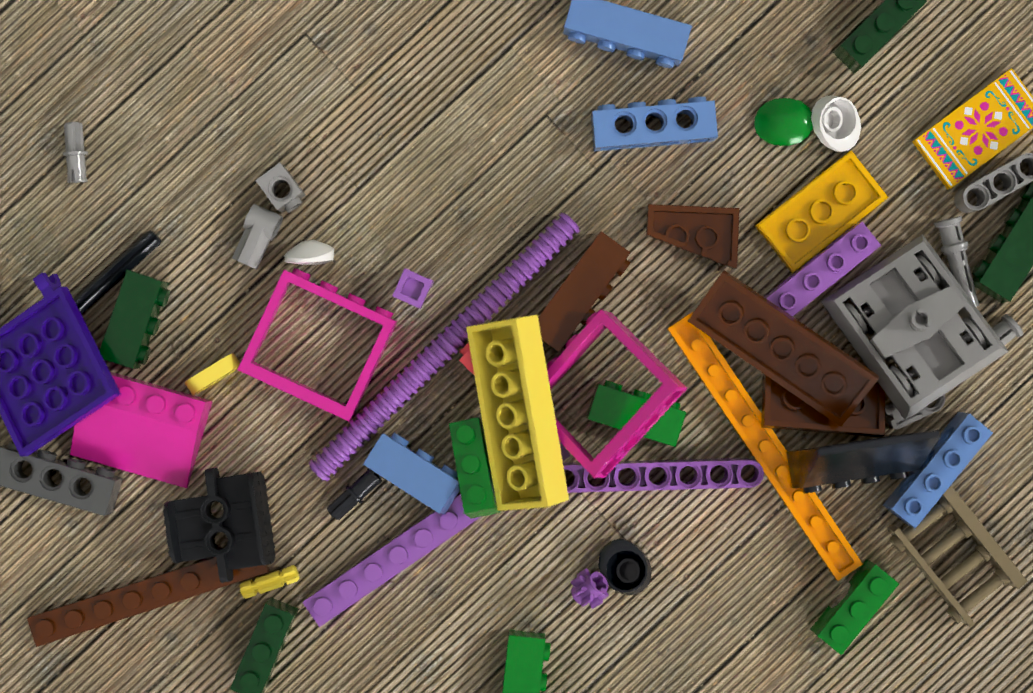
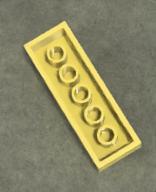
[466,315,569,511]

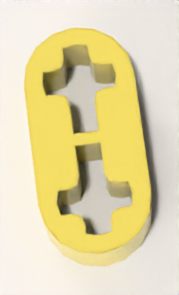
[185,353,240,396]

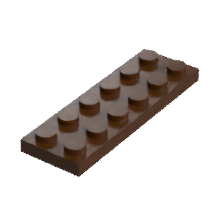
[688,270,879,427]

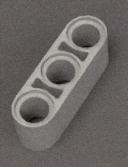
[954,153,1033,213]

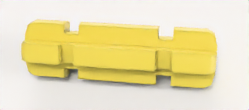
[239,565,299,599]

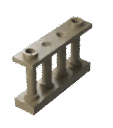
[887,485,1028,628]

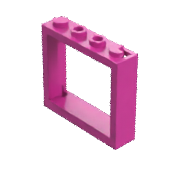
[237,268,397,421]
[546,309,687,478]

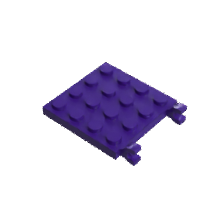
[0,272,121,457]

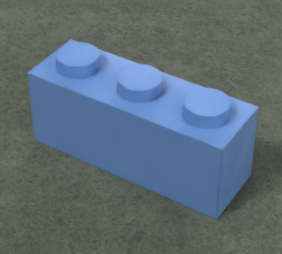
[363,432,460,514]

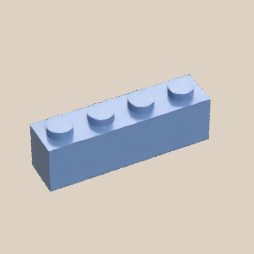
[563,0,692,68]

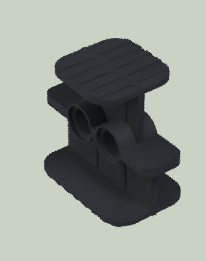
[163,468,275,583]

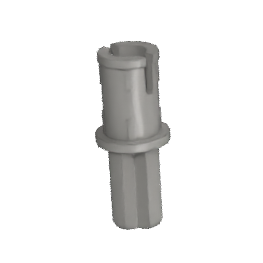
[63,122,88,183]

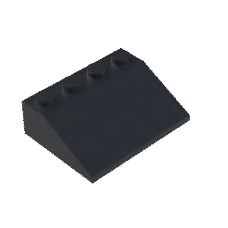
[786,430,940,493]

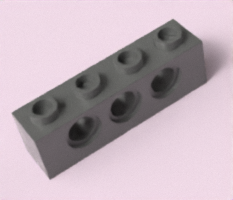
[0,441,123,516]

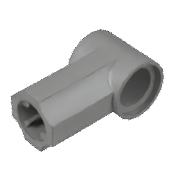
[232,204,283,269]

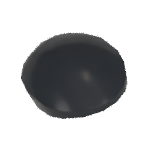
[598,539,652,595]

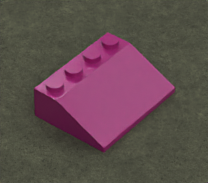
[70,372,213,488]

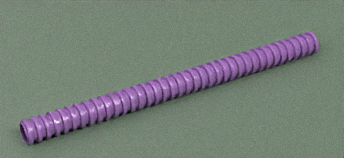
[309,212,580,481]

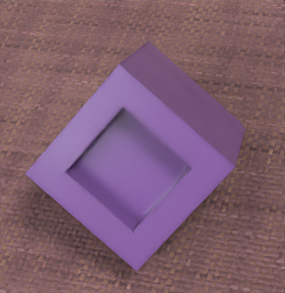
[392,268,434,309]

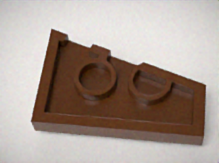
[646,204,740,270]

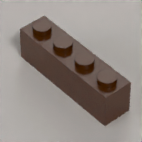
[538,231,631,352]

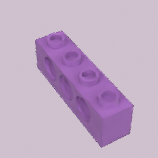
[764,222,882,317]

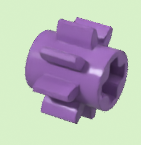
[571,568,609,609]

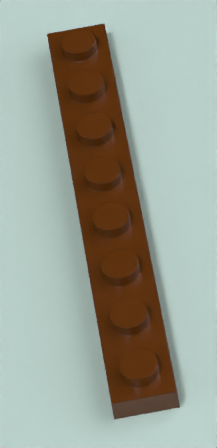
[27,557,270,647]

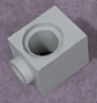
[255,163,306,213]

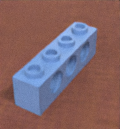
[591,97,718,152]
[883,412,993,528]

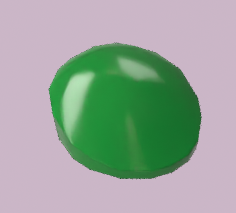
[754,98,813,146]

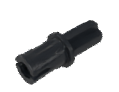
[327,468,382,520]

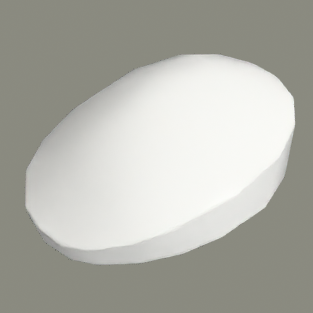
[811,96,861,152]
[284,240,334,265]

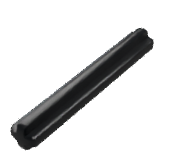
[73,230,162,315]

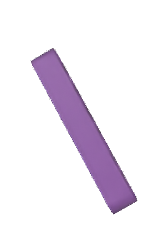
[563,458,764,493]

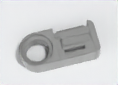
[885,389,945,429]

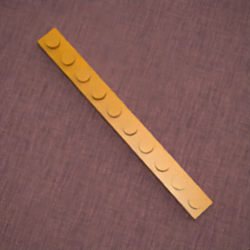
[667,312,863,581]

